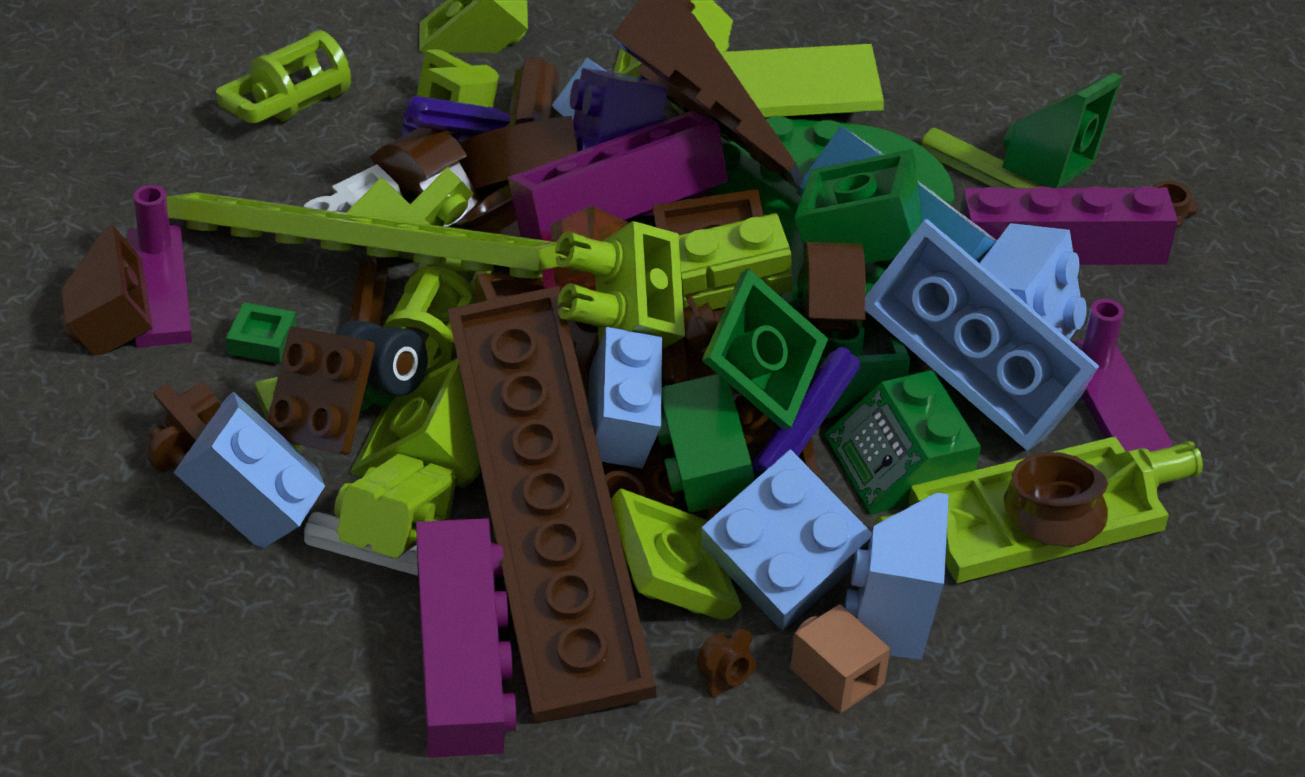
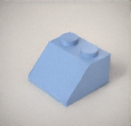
[174,392,325,548]
[843,493,949,660]

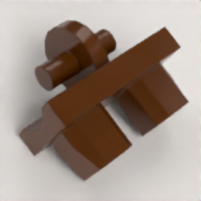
[147,381,221,472]

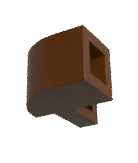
[370,128,481,227]
[797,242,866,332]

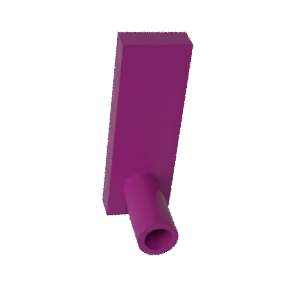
[127,185,192,348]
[1072,299,1174,452]

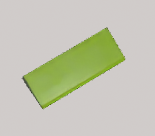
[671,44,884,117]

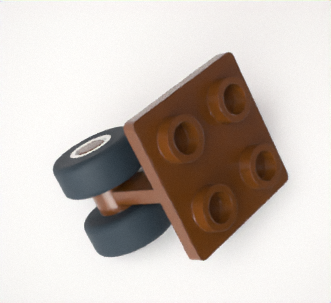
[267,321,428,455]

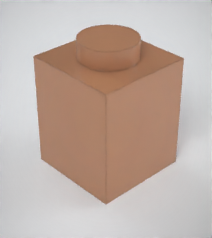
[790,604,891,714]

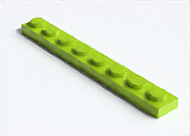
[166,192,564,278]

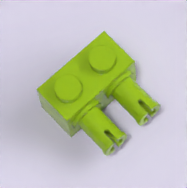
[555,221,685,350]

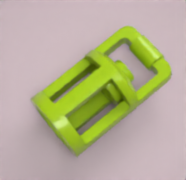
[216,30,351,123]
[383,258,491,374]

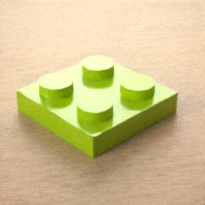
[611,488,742,620]

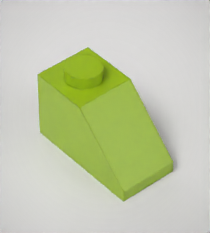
[419,0,528,53]

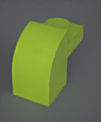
[417,49,499,134]
[346,167,474,260]

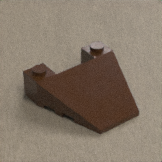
[612,0,804,189]

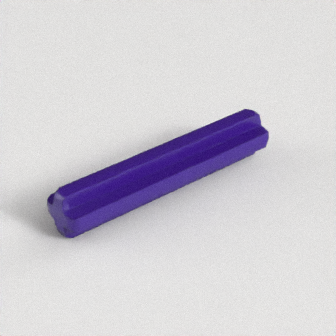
[403,96,511,135]
[752,347,860,477]

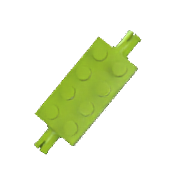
[874,437,1203,583]

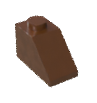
[60,225,153,356]

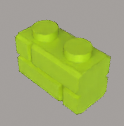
[679,213,792,310]
[334,453,457,559]

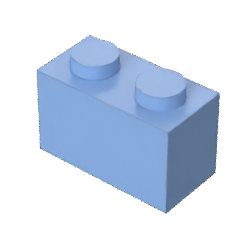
[588,327,662,468]

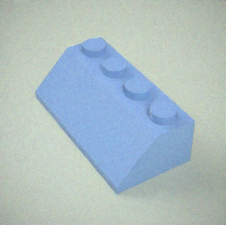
[865,219,1099,451]

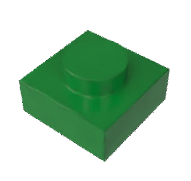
[226,302,297,364]

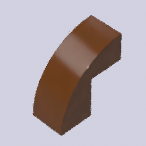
[459,116,578,194]

